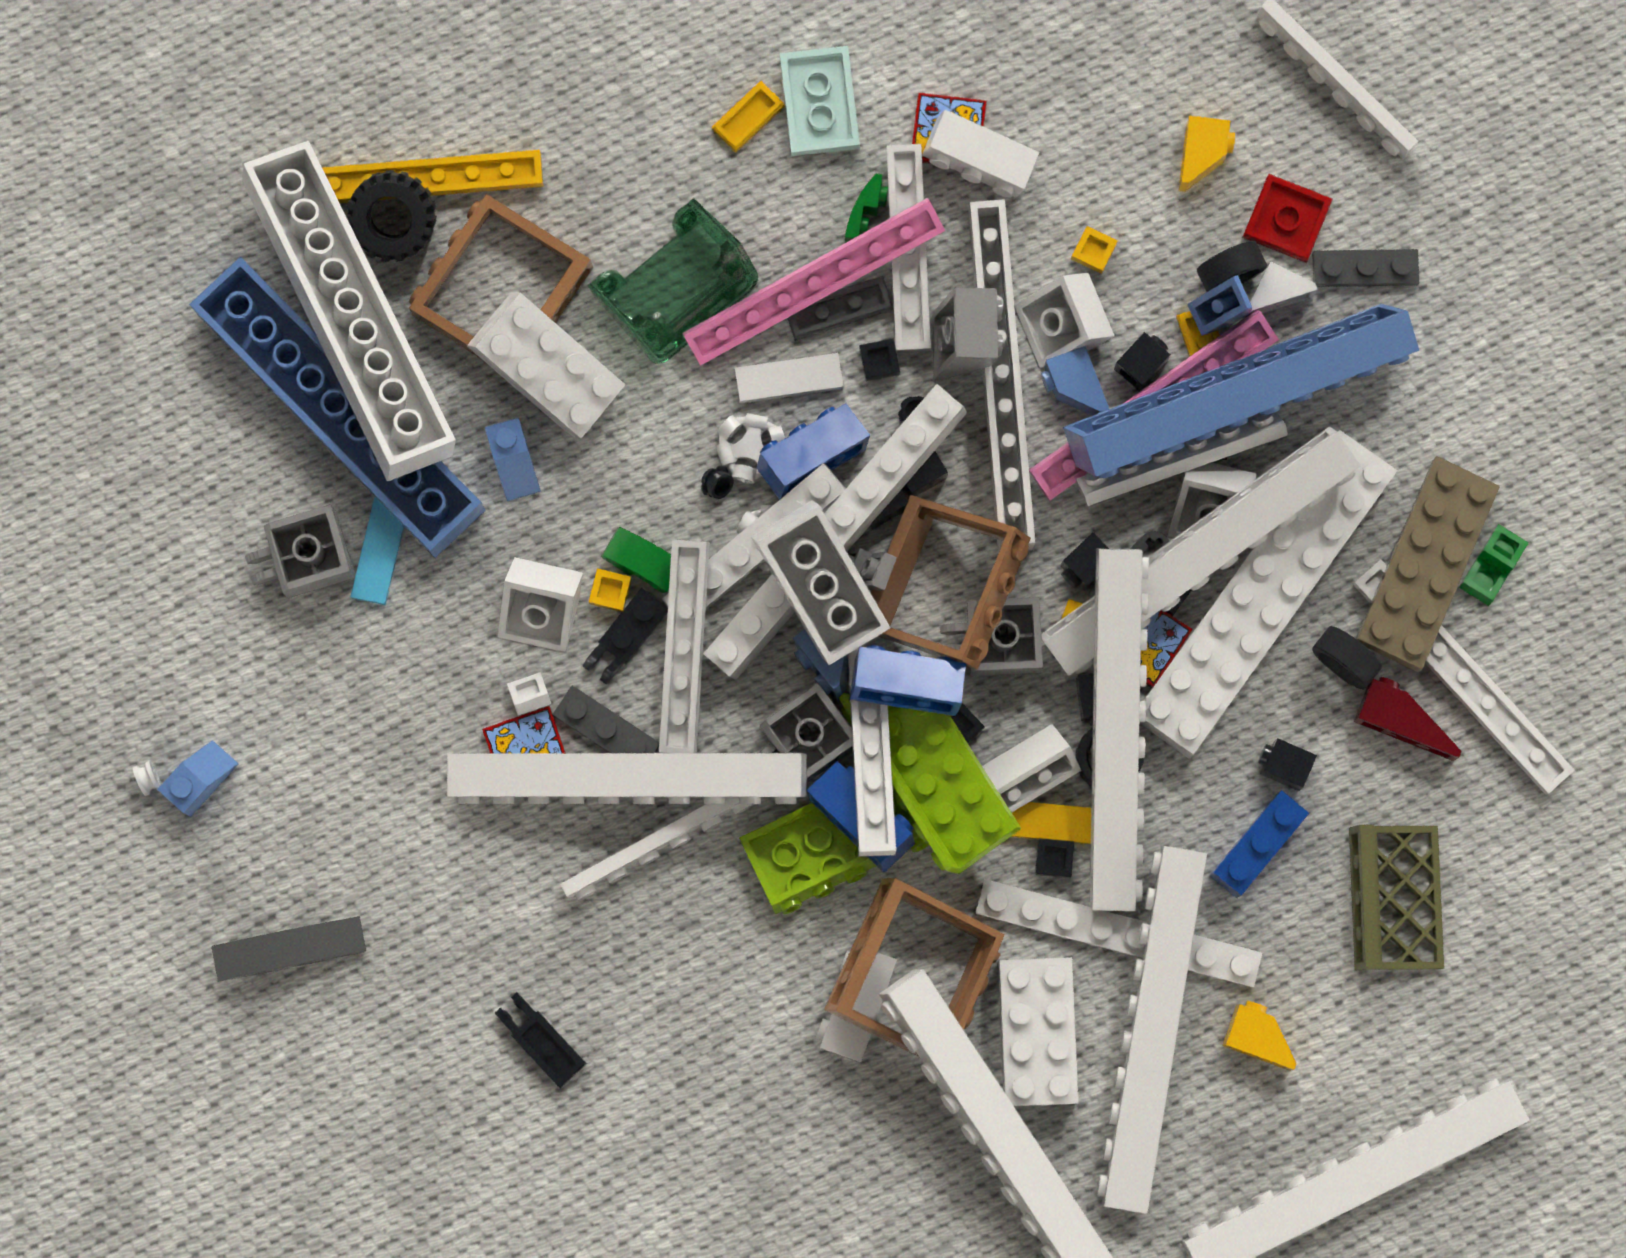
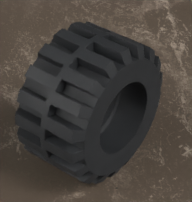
[346,170,437,262]

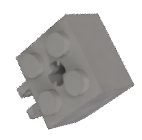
[245,504,355,599]
[940,597,1043,677]
[758,683,853,783]

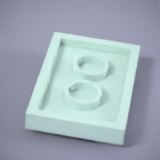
[780,46,860,156]

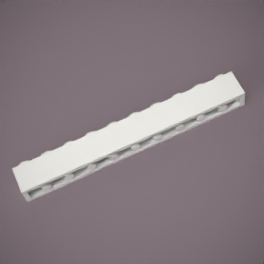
[968,199,1035,553]
[703,384,967,680]
[1041,427,1361,676]
[1090,549,1149,911]
[447,753,806,804]
[1097,846,1207,1214]
[878,969,1113,1258]
[1182,1078,1530,1258]

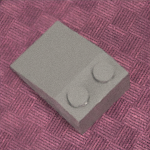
[932,287,1003,380]

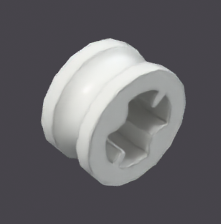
[133,760,162,796]

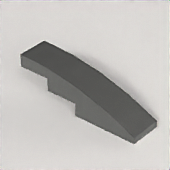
[211,916,366,982]

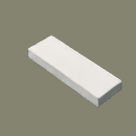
[735,353,843,404]

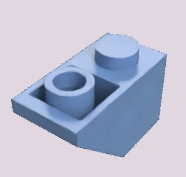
[793,629,849,703]

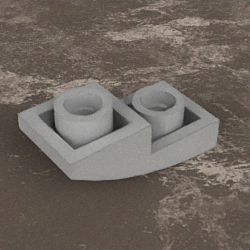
[847,548,897,590]

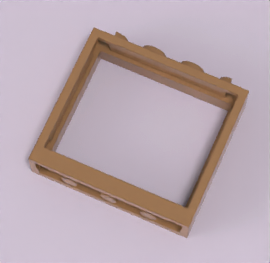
[409,194,593,359]
[871,495,1031,670]
[824,878,1005,1057]

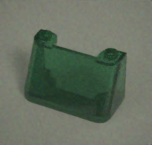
[587,198,758,364]

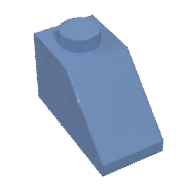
[1187,275,1252,336]
[1041,346,1109,416]
[485,418,541,501]
[157,740,239,817]

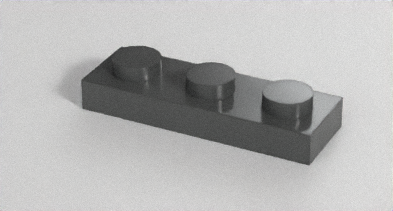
[1312,249,1420,287]
[552,685,659,753]

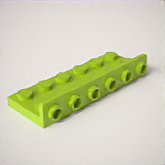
[839,692,1022,874]
[739,785,930,914]

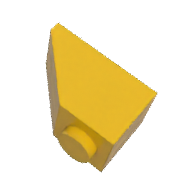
[1178,115,1235,192]
[1222,1000,1297,1071]

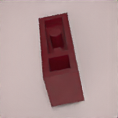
[1354,677,1462,761]

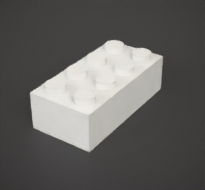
[467,292,625,438]
[751,500,891,665]
[998,958,1079,1106]

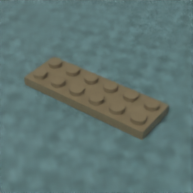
[1356,456,1500,673]

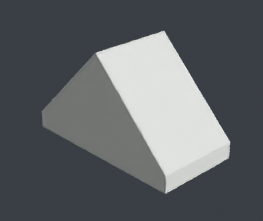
[1248,262,1318,316]

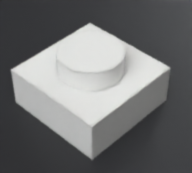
[507,672,551,715]

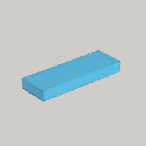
[350,496,404,606]

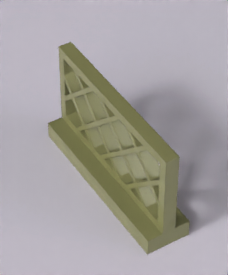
[1349,825,1444,971]

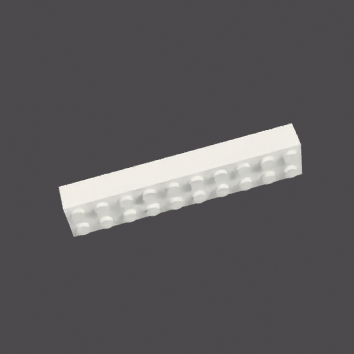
[243,140,456,482]
[1139,430,1398,759]

